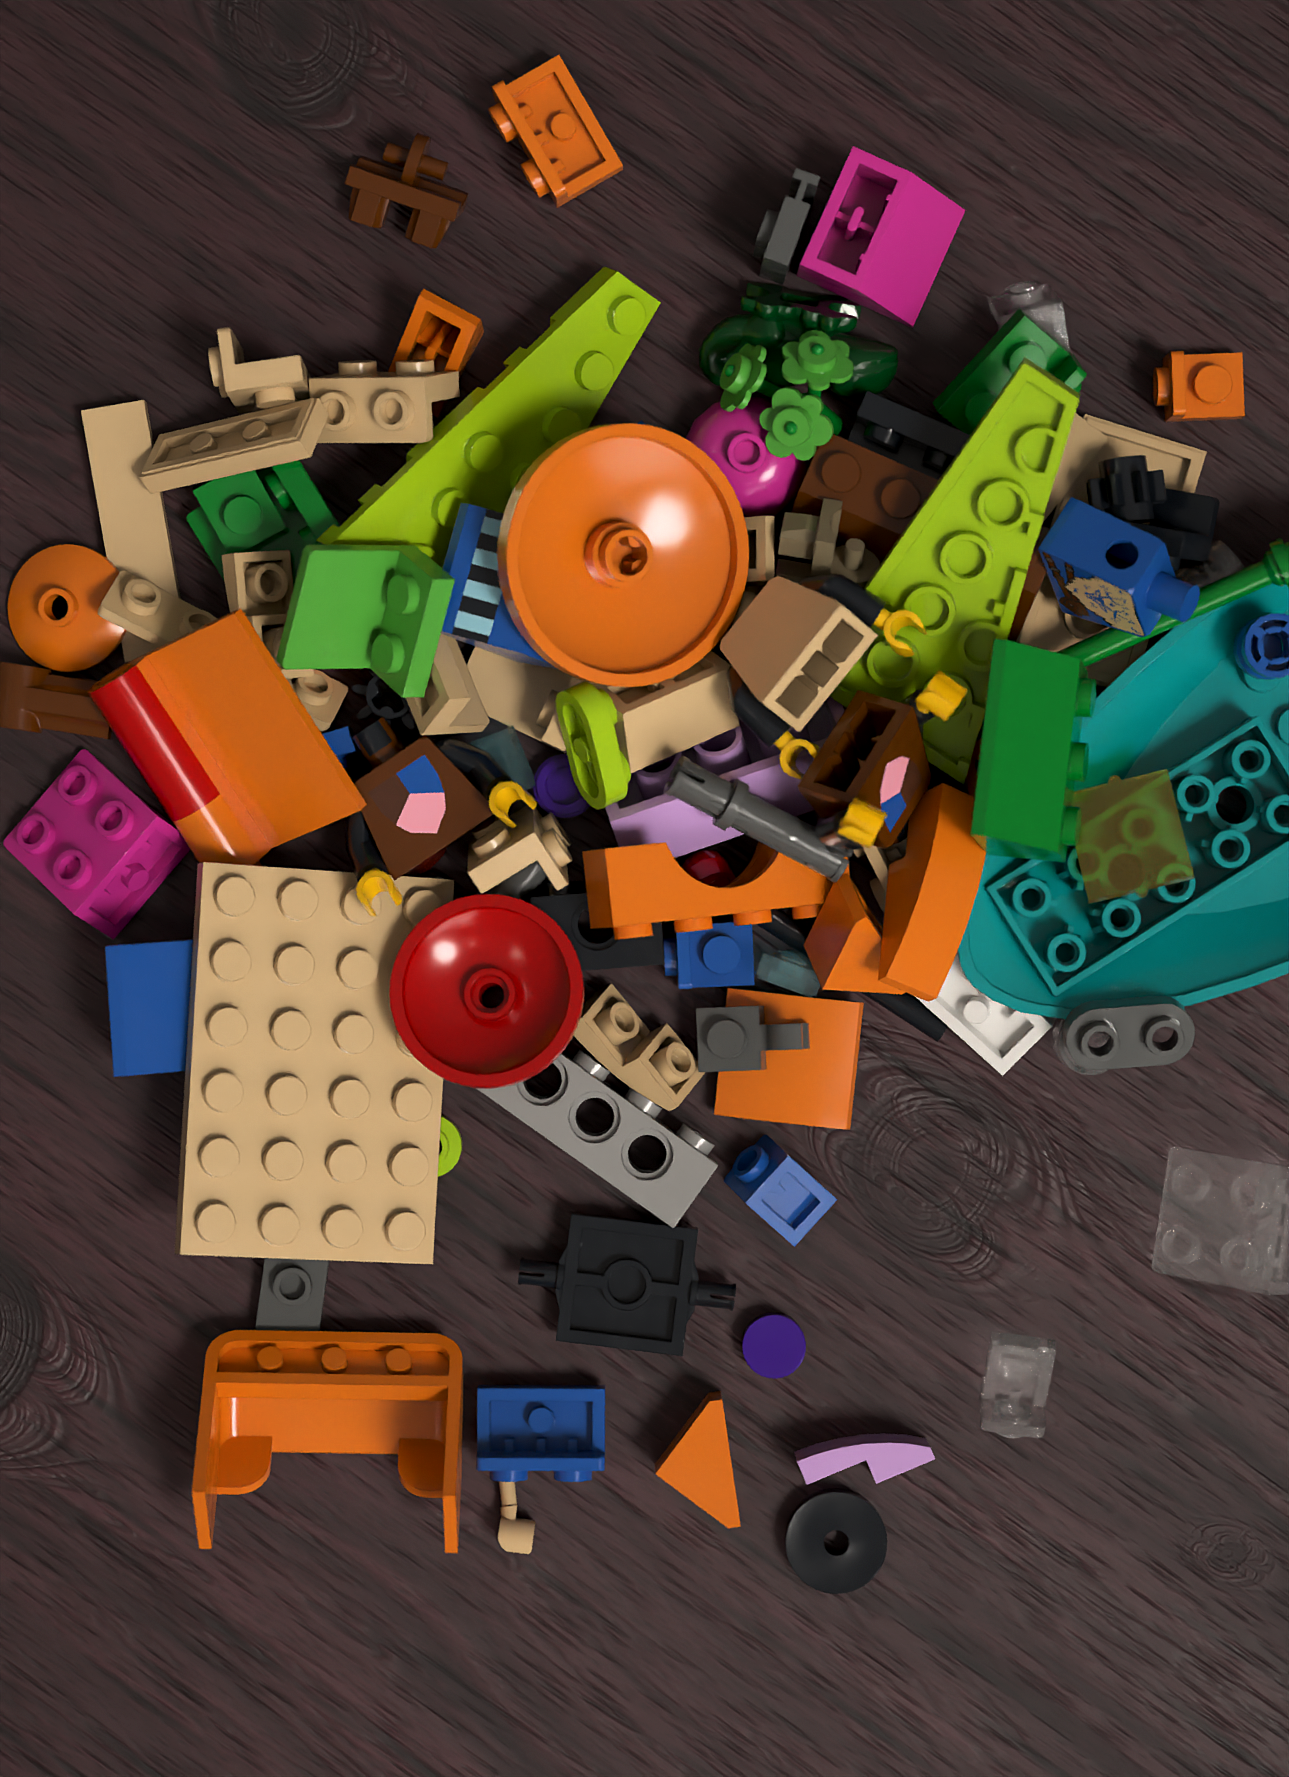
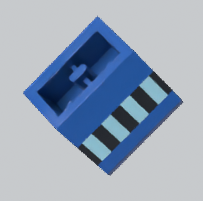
[441,503,557,669]

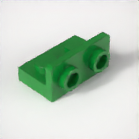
[933,308,1087,435]

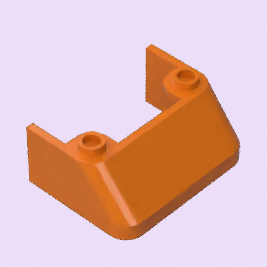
[192,1330,463,1553]

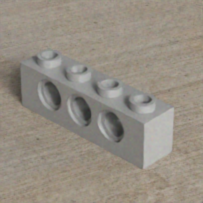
[476,1049,718,1228]

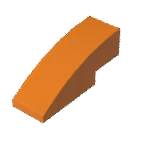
[878,783,986,1002]

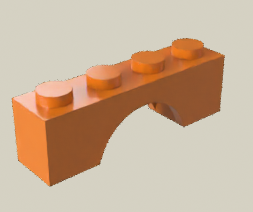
[582,841,850,940]

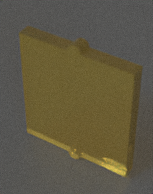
[1072,769,1195,904]

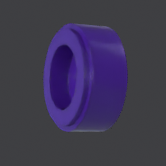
[533,754,590,818]
[742,1312,806,1379]

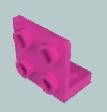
[3,749,190,940]

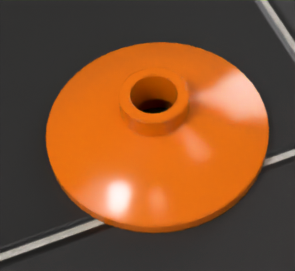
[8,544,126,672]

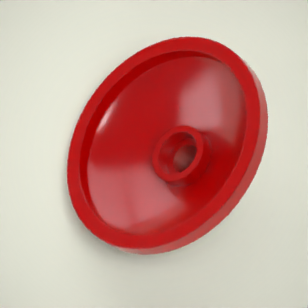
[389,894,585,1089]

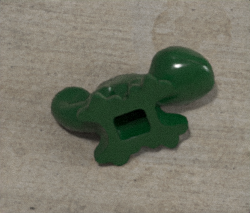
[699,282,899,399]

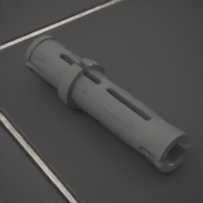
[663,756,854,883]

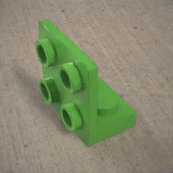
[276,545,455,698]

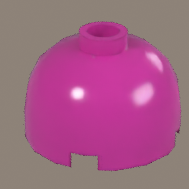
[686,397,808,517]

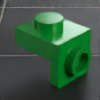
[193,470,287,554]

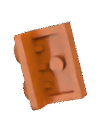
[488,55,623,208]

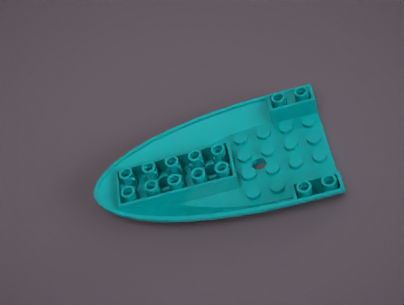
[957,584,1289,1019]

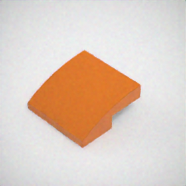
[714,988,864,1130]

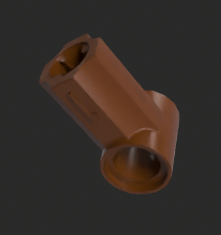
[0,662,112,740]

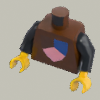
[797,670,968,850]
[344,717,537,917]

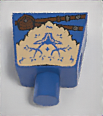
[1038,497,1200,637]

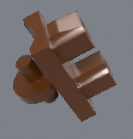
[345,133,469,249]

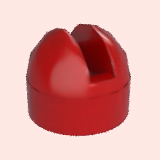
[681,849,736,887]

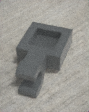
[696,1006,810,1072]

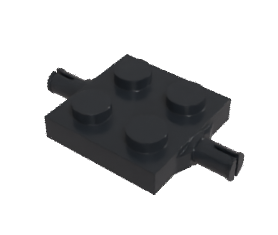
[518,1212,736,1356]

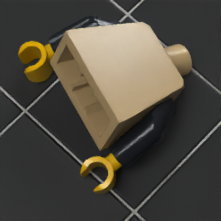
[720,574,927,780]

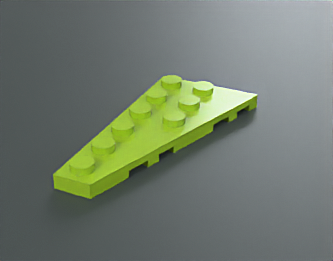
[317,267,661,568]
[829,357,1080,785]

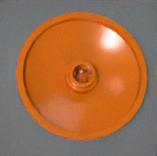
[497,423,749,687]

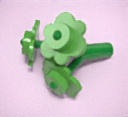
[720,330,854,461]

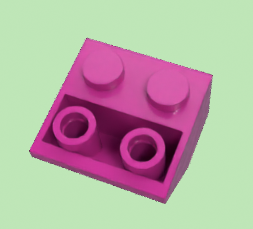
[797,146,966,328]

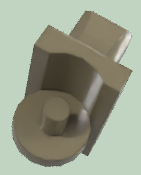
[775,498,880,588]

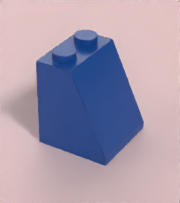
[105,939,193,1077]

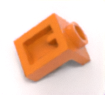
[1153,351,1245,422]

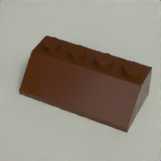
[777,434,1050,642]

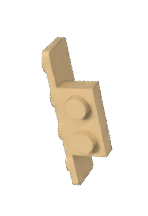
[97,570,348,732]

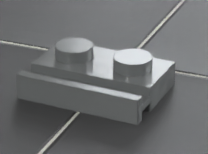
[753,168,820,285]

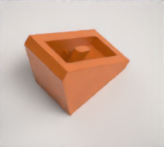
[388,289,484,418]
[803,873,906,994]
[655,1391,741,1528]

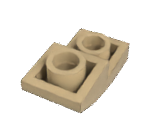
[222,550,314,679]
[574,983,705,1111]

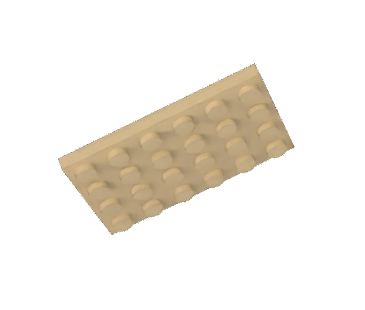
[175,862,454,1264]

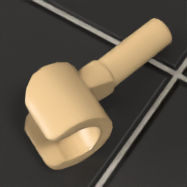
[498,1481,536,1554]

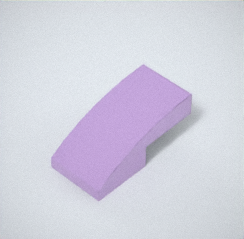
[794,1433,935,1485]

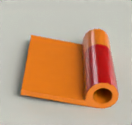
[87,608,367,866]

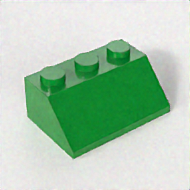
[971,639,1096,862]

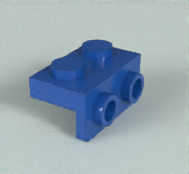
[476,1385,605,1482]

